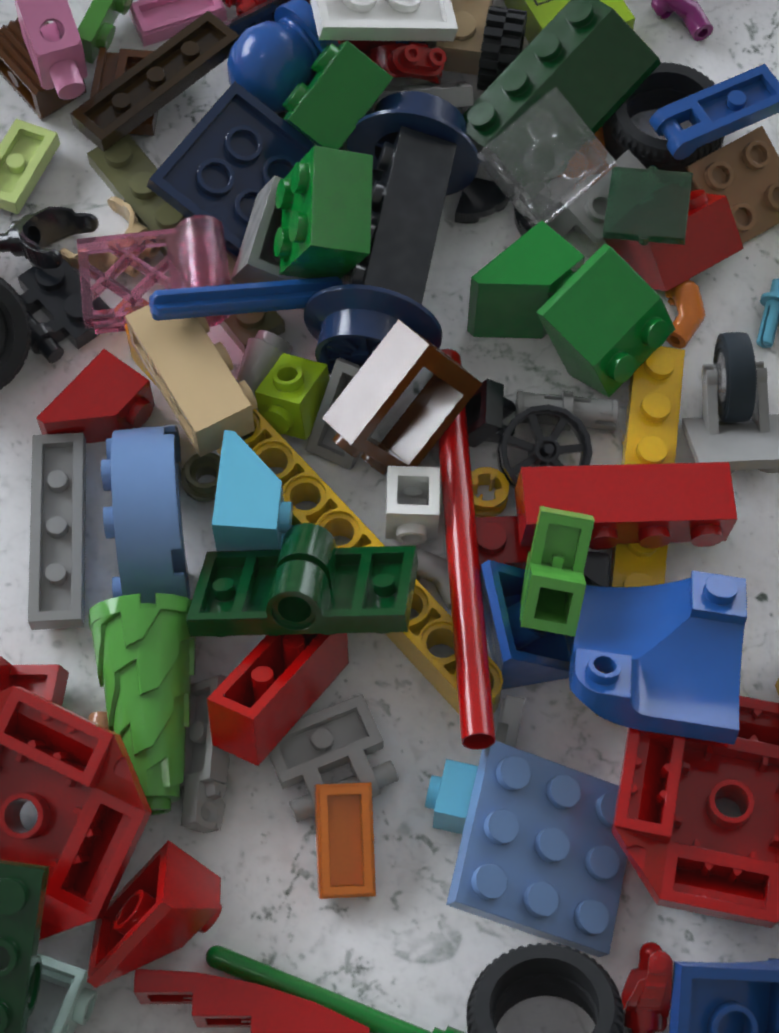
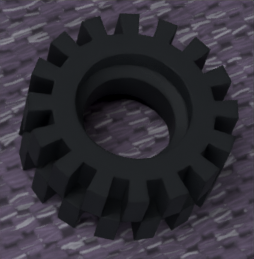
[477,6,527,90]

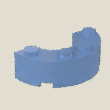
[101,425,190,604]

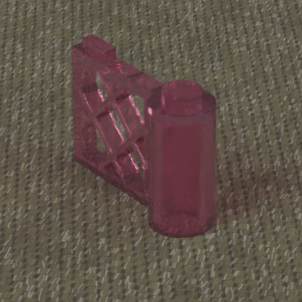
[77,215,231,334]

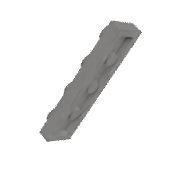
[28,433,86,630]

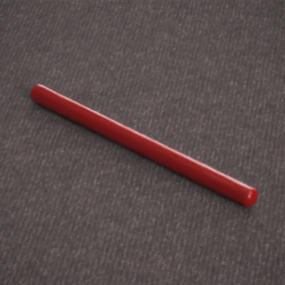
[433,349,496,750]

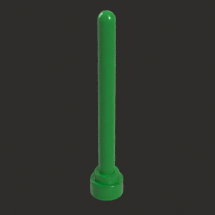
[206,945,465,1033]

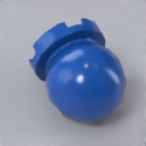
[227,0,339,115]

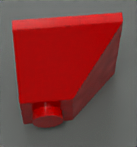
[87,840,222,988]

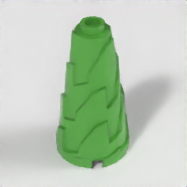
[88,593,196,815]

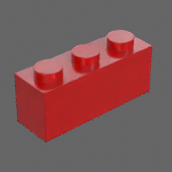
[207,633,349,766]

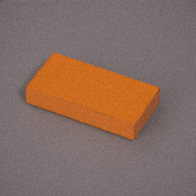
[314,782,376,899]

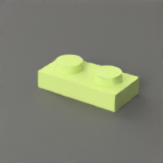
[0,119,60,214]

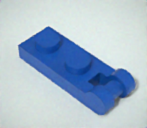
[649,64,779,160]

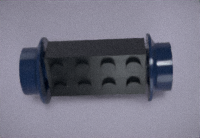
[304,91,479,375]

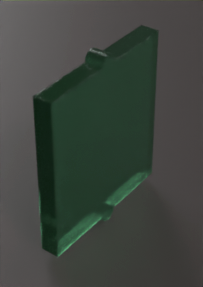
[603,166,693,245]

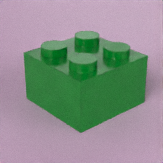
[282,40,393,150]
[274,146,373,279]

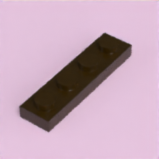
[70,10,240,152]

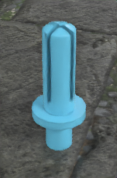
[756,279,779,348]

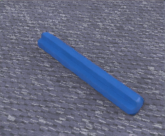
[149,276,343,321]

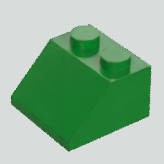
[467,220,585,339]
[536,243,675,398]

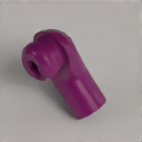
[651,0,713,41]

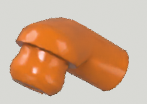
[665,279,705,349]

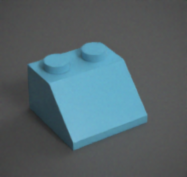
[212,430,295,551]

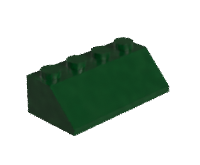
[463,0,661,199]

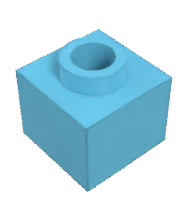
[425,759,478,834]

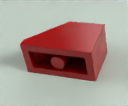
[36,349,155,444]

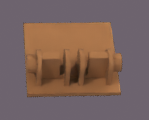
[683,126,779,244]

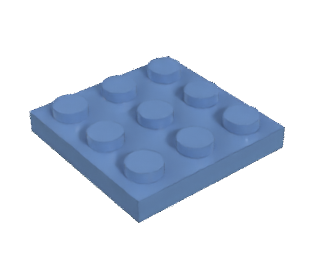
[446,741,627,957]

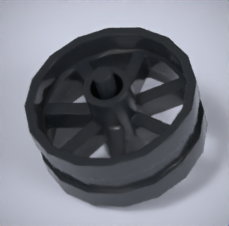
[496,404,593,489]

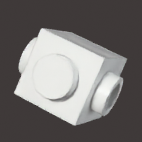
[385,466,440,545]

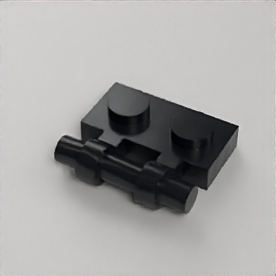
[18,257,117,363]

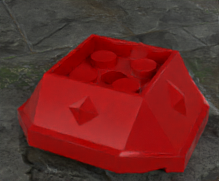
[0,686,152,941]
[612,696,779,928]

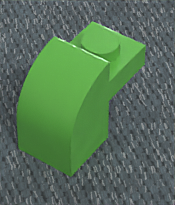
[520,506,595,637]

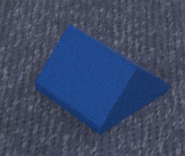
[480,560,571,690]

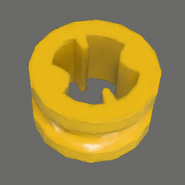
[471,467,509,517]

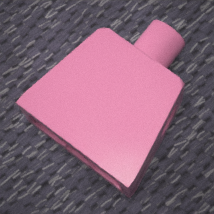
[14,0,88,100]

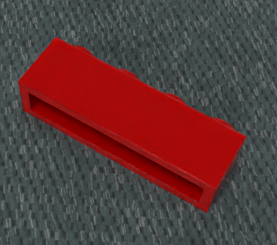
[515,462,738,550]

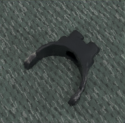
[0,207,99,269]

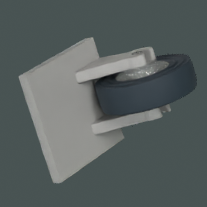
[682,332,779,474]

